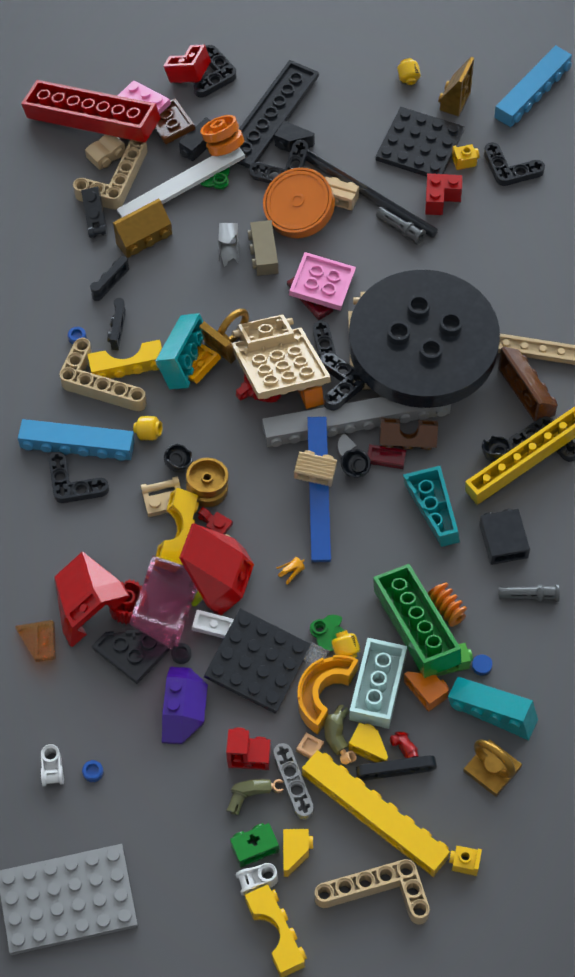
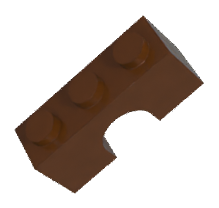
[379,418,438,450]

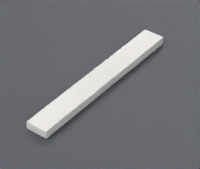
[117,147,245,218]

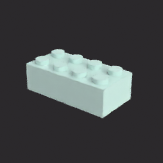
[349,638,407,729]

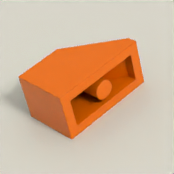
[404,671,449,712]

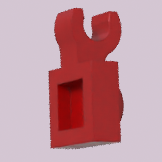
[198,507,233,535]

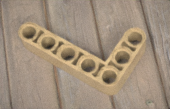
[73,140,148,210]
[59,338,147,411]
[315,859,430,925]

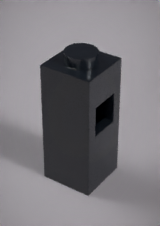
[179,117,211,161]

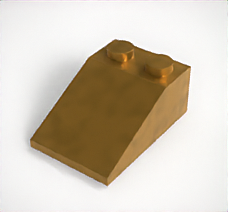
[438,57,474,116]

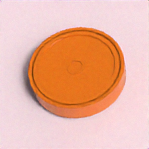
[263,168,335,238]

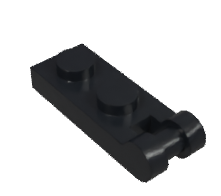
[81,186,108,238]
[90,256,129,301]
[107,298,126,350]

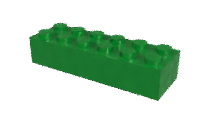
[373,564,462,678]

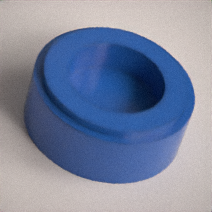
[68,327,87,344]
[472,654,492,676]
[82,760,104,782]

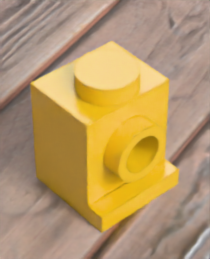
[452,144,479,170]
[449,845,482,876]

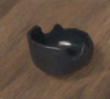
[481,436,512,462]
[164,444,193,472]
[341,449,371,478]

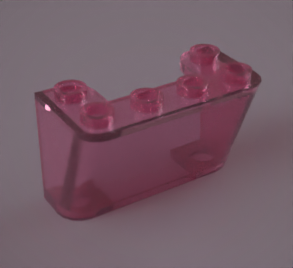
[129,556,196,649]

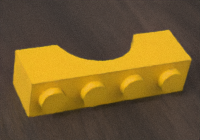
[87,340,162,379]
[154,488,199,571]
[245,884,307,977]

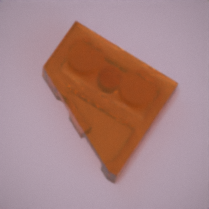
[15,620,56,662]

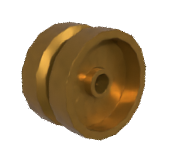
[186,458,228,507]

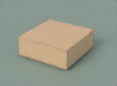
[296,732,324,759]

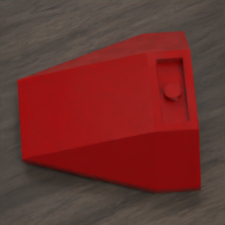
[179,523,254,615]
[54,552,130,647]

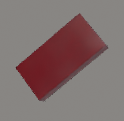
[367,444,407,469]

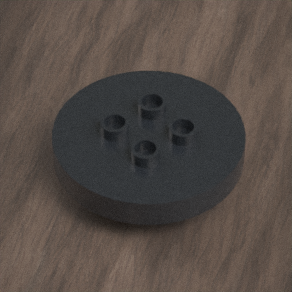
[349,270,500,408]

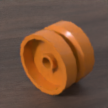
[200,115,244,156]

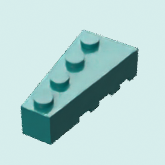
[155,313,204,390]
[403,466,460,547]
[448,677,538,740]

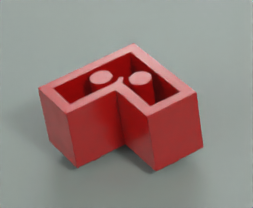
[163,45,211,83]
[425,173,462,215]
[226,727,271,770]

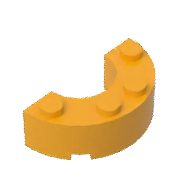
[297,655,359,735]

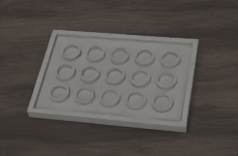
[0,844,138,955]

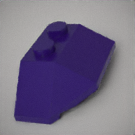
[162,667,208,744]

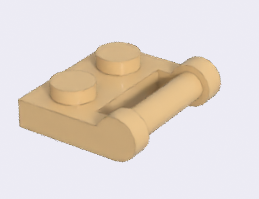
[140,476,181,517]

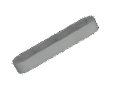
[273,743,314,820]

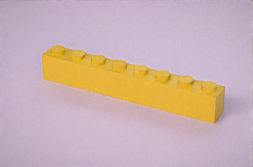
[465,407,575,505]
[302,750,450,877]

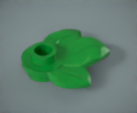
[200,168,230,189]
[310,615,345,652]

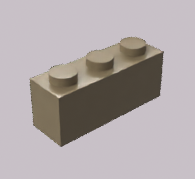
[247,220,279,276]

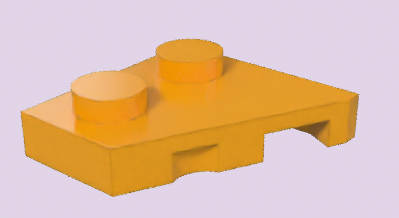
[188,344,221,384]

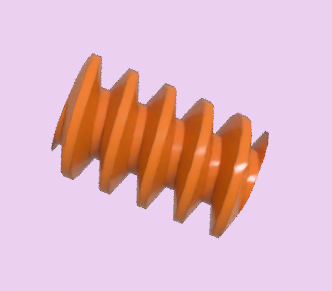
[427,582,467,627]

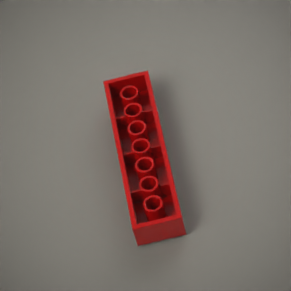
[21,80,161,143]

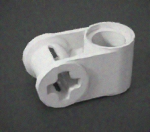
[41,744,64,786]
[236,863,278,896]

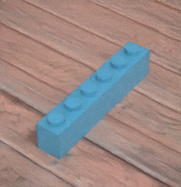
[494,45,572,127]
[18,419,135,461]

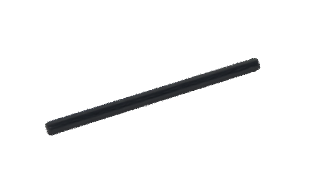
[298,146,438,237]

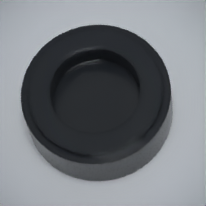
[171,643,192,664]

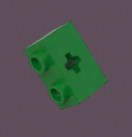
[230,823,279,868]

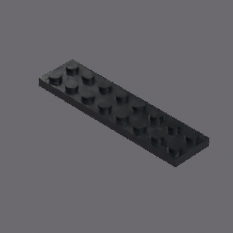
[237,60,319,168]

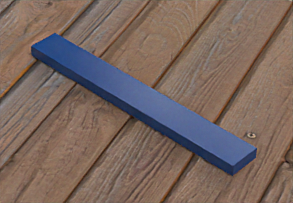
[307,417,331,562]

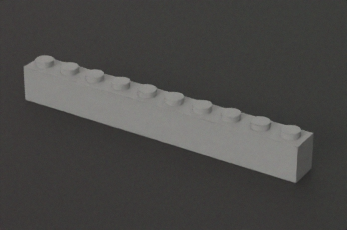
[262,397,451,447]

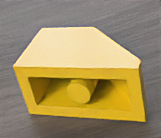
[349,722,388,763]
[283,829,313,877]

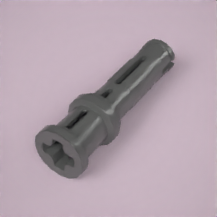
[376,207,426,244]
[499,584,560,602]

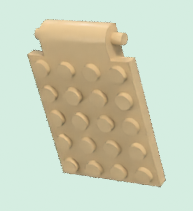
[231,315,331,399]

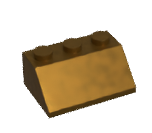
[113,198,172,258]

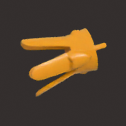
[276,557,305,584]

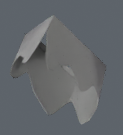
[218,223,239,267]

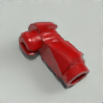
[390,731,419,758]

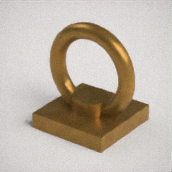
[199,308,249,364]
[463,739,522,797]

